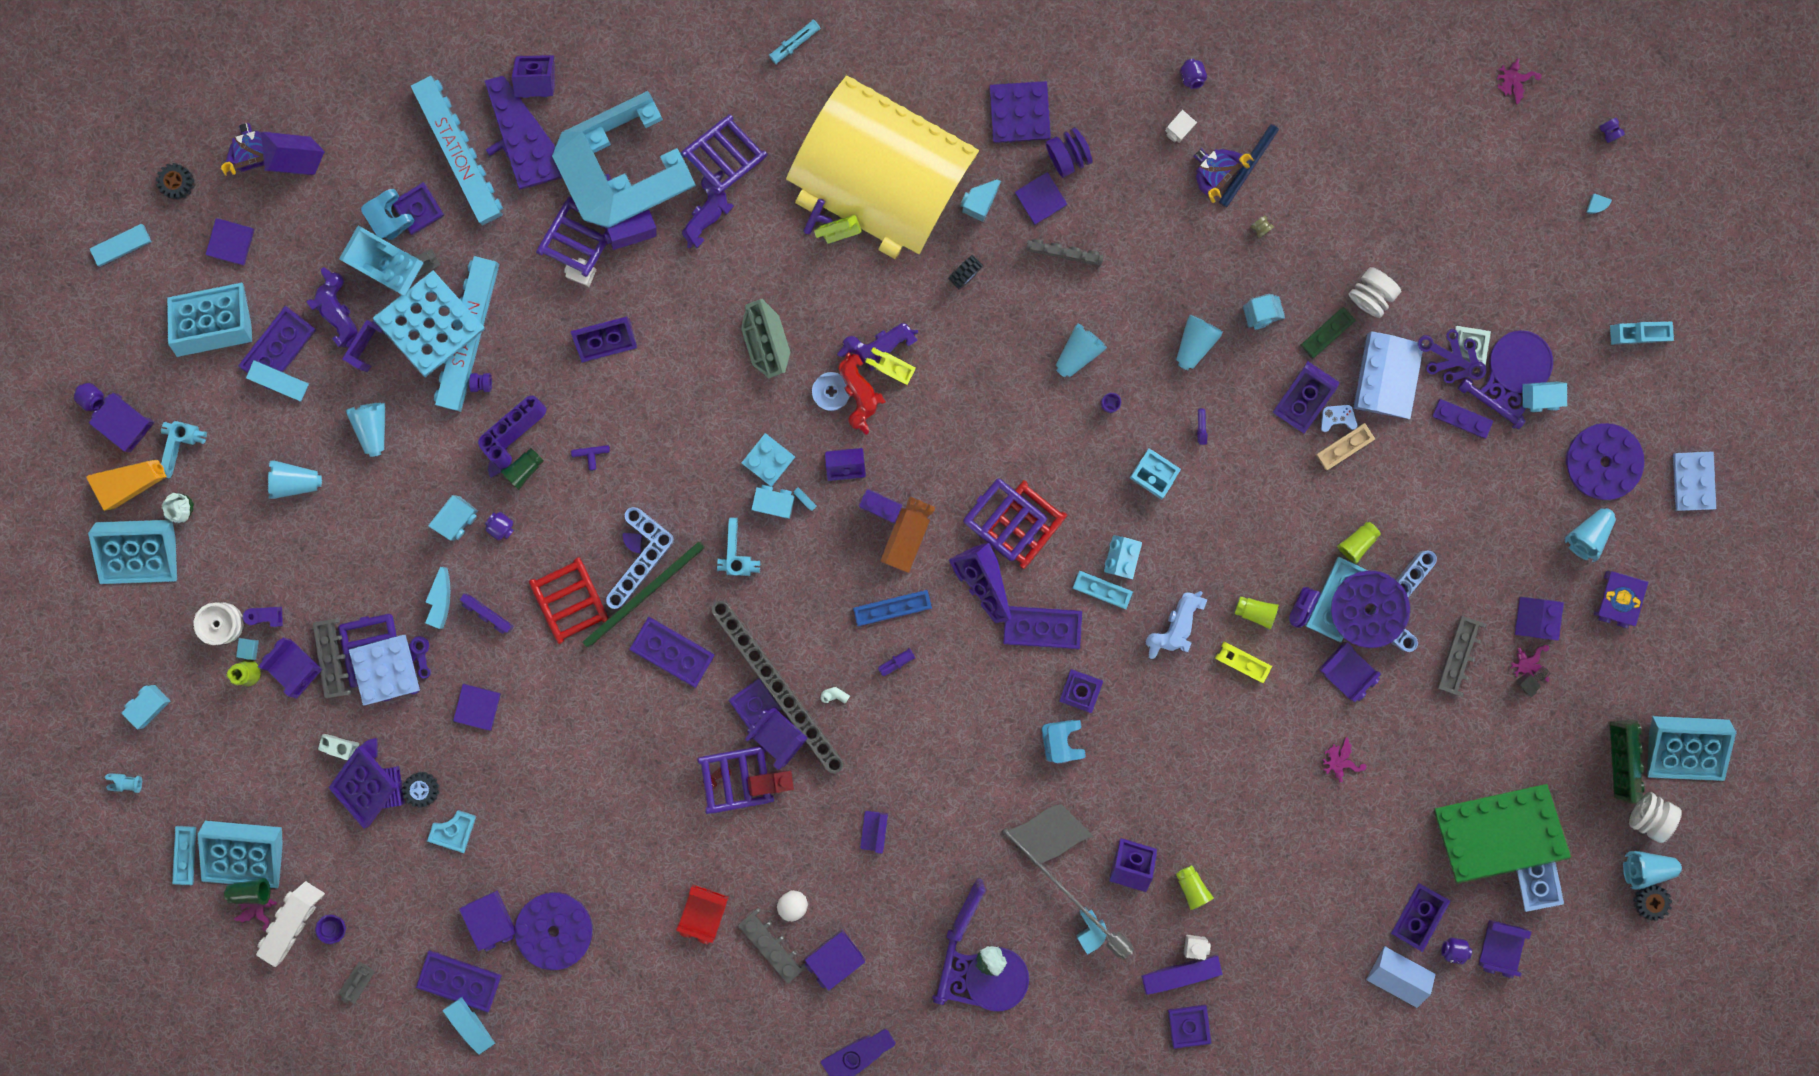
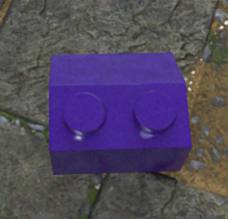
[512,55,555,98]
[1515,597,1564,641]
[1109,838,1157,892]

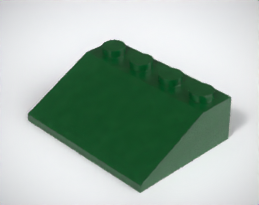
[1609,720,1645,803]

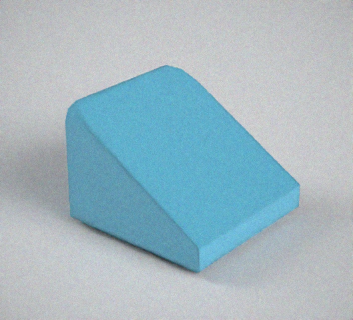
[236,638,259,660]

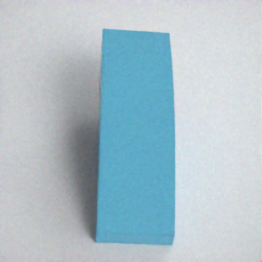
[1610,322,1674,345]
[426,567,450,629]
[443,997,495,1054]

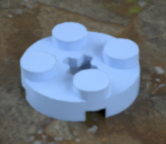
[812,372,850,411]

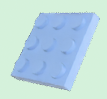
[349,635,420,706]

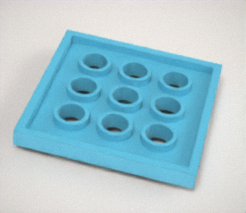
[373,270,485,377]

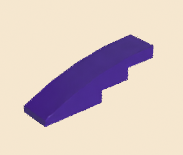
[1141,956,1223,995]

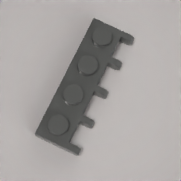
[1026,239,1104,266]
[1437,616,1487,697]
[313,618,351,698]
[738,907,806,984]

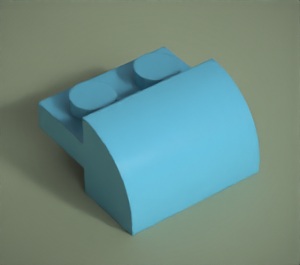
[1130,448,1181,500]

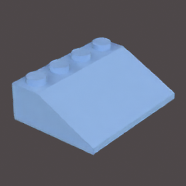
[1353,331,1424,419]

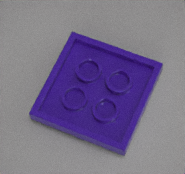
[990,81,1051,143]
[329,746,398,828]

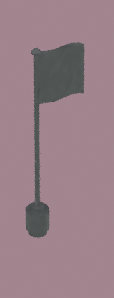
[1002,804,1134,961]

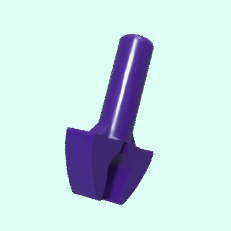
[1197,408,1208,445]

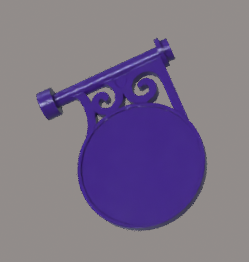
[1458,331,1553,429]
[932,930,1029,1011]

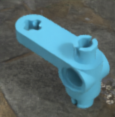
[161,421,207,478]
[717,517,760,576]

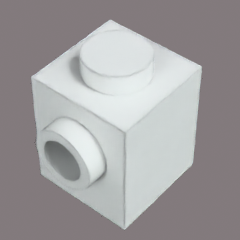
[564,258,596,287]
[1184,935,1210,960]

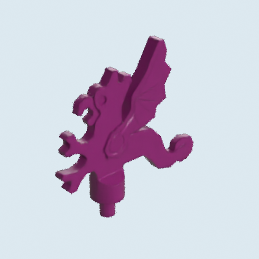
[1497,58,1542,105]
[1510,645,1549,682]
[1323,737,1366,783]
[234,899,277,932]

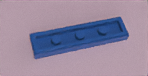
[853,590,932,626]

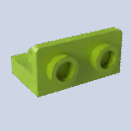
[814,215,861,244]

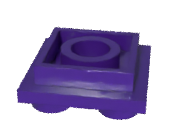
[1059,669,1103,713]

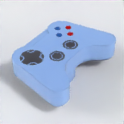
[1321,405,1357,432]

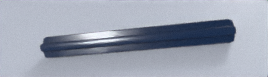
[1219,124,1279,207]

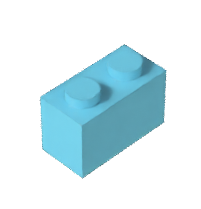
[1523,381,1567,412]
[752,485,795,519]
[122,685,170,729]

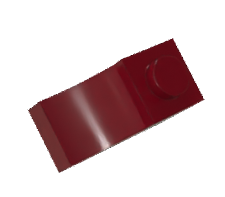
[747,770,794,796]

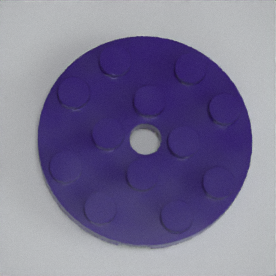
[1566,423,1644,500]
[1331,571,1410,648]
[515,892,593,970]

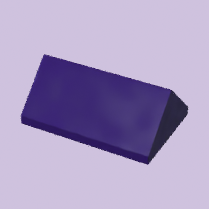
[261,132,325,175]
[571,317,637,362]
[1391,883,1450,952]

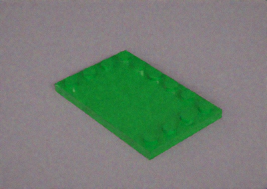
[1434,784,1571,884]

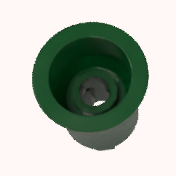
[500,448,544,490]
[224,878,271,905]

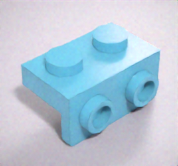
[1104,535,1142,579]

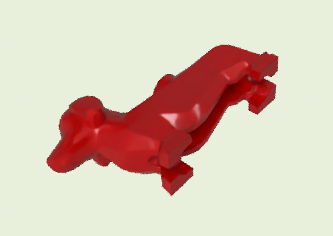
[838,353,886,435]

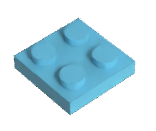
[742,433,795,487]

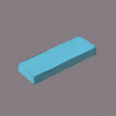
[90,224,151,267]
[246,360,309,401]
[1072,571,1133,609]
[172,826,196,885]

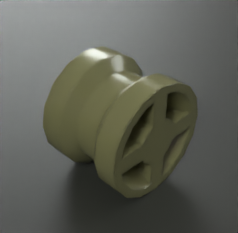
[1250,215,1274,239]

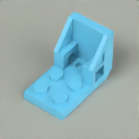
[339,226,424,296]

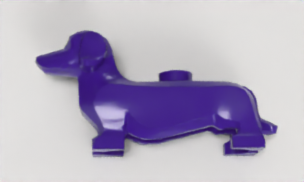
[682,170,734,249]
[306,267,358,348]
[837,323,918,371]

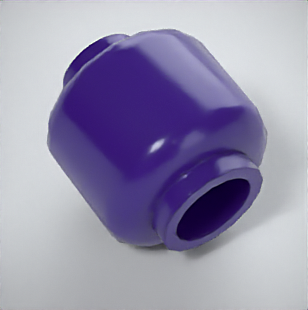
[1180,59,1207,89]
[74,383,104,411]
[485,512,514,540]
[1441,937,1472,964]

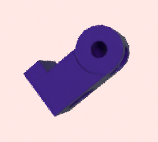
[243,607,283,627]

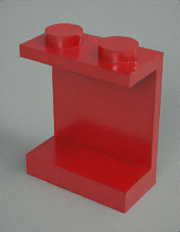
[676,884,729,944]

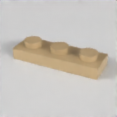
[1316,423,1375,471]

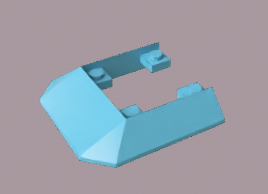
[552,91,696,228]

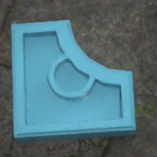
[427,810,476,853]

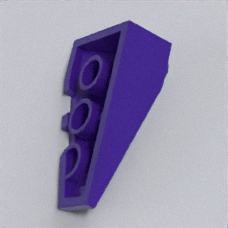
[949,543,1012,623]

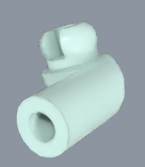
[820,687,850,703]

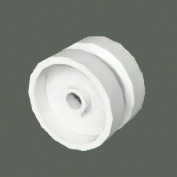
[194,602,244,645]

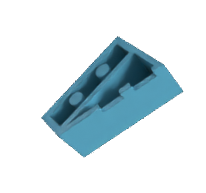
[1243,294,1285,330]

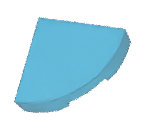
[1586,194,1612,214]
[794,487,817,511]

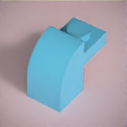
[1076,907,1106,955]

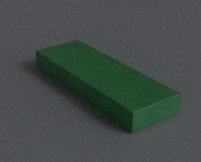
[1300,306,1356,359]

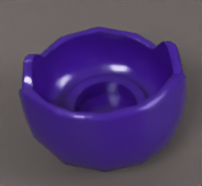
[315,914,346,944]

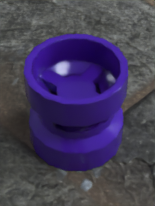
[1599,117,1625,144]
[469,373,492,392]
[1101,393,1121,413]

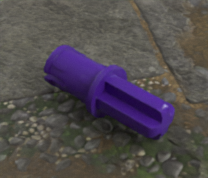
[878,648,915,676]

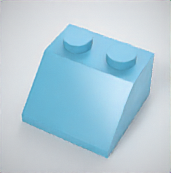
[961,180,1001,222]
[428,495,478,541]

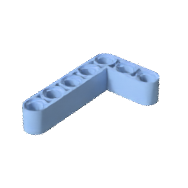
[606,507,674,609]
[1369,551,1437,652]

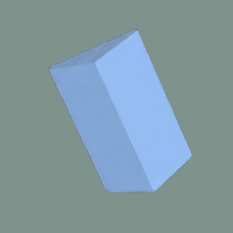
[1517,862,1564,912]
[1366,946,1435,1008]

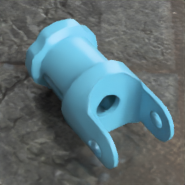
[105,773,142,793]

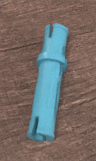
[769,19,821,64]

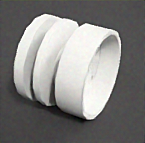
[1349,267,1401,318]
[1629,792,1681,843]

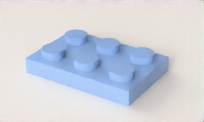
[1673,452,1716,511]

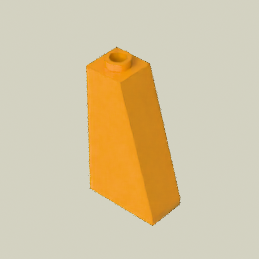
[86,460,167,511]

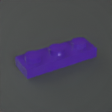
[1432,399,1493,439]
[460,593,514,633]

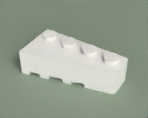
[256,881,325,967]

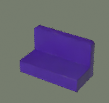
[825,448,866,481]
[860,811,888,854]

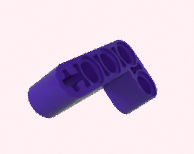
[478,395,546,469]

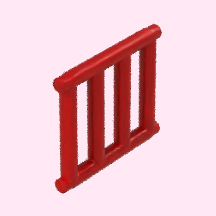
[987,480,1068,569]
[528,557,609,644]

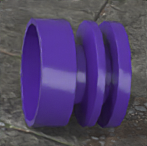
[1045,127,1093,178]

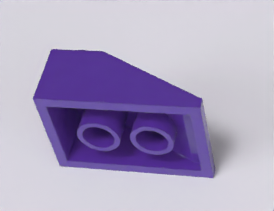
[1272,361,1340,434]

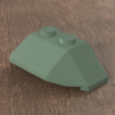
[741,299,791,378]

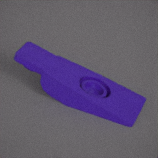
[821,1029,896,1076]

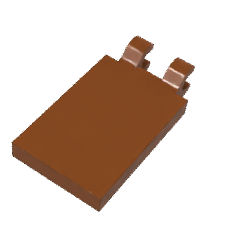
[880,497,935,573]

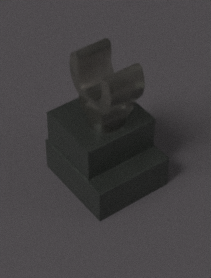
[1516,666,1551,697]

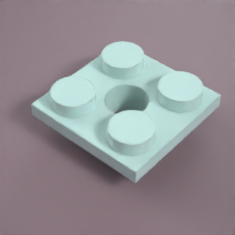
[1452,326,1491,364]

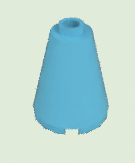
[1176,315,1223,370]
[1056,323,1107,377]
[346,403,385,457]
[268,461,322,499]
[1565,508,1616,562]
[1623,851,1682,890]

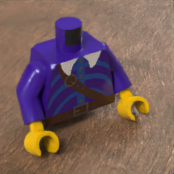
[221,123,264,176]
[1193,148,1254,203]

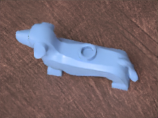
[1146,591,1207,659]

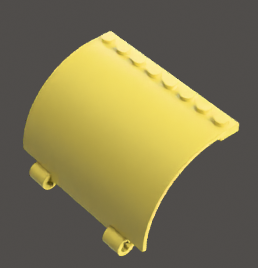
[786,75,979,259]

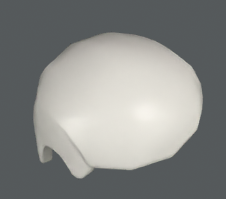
[777,890,808,922]

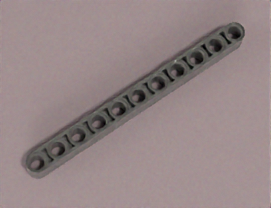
[712,601,843,774]

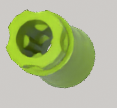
[1337,522,1381,564]
[1235,596,1279,630]
[227,660,261,686]
[1176,865,1214,910]

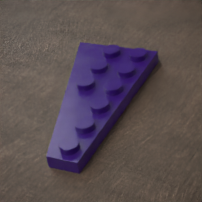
[485,76,563,190]

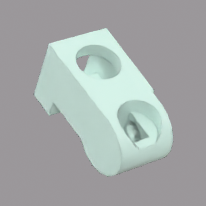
[318,734,359,760]

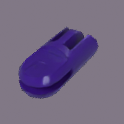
[1289,586,1321,628]

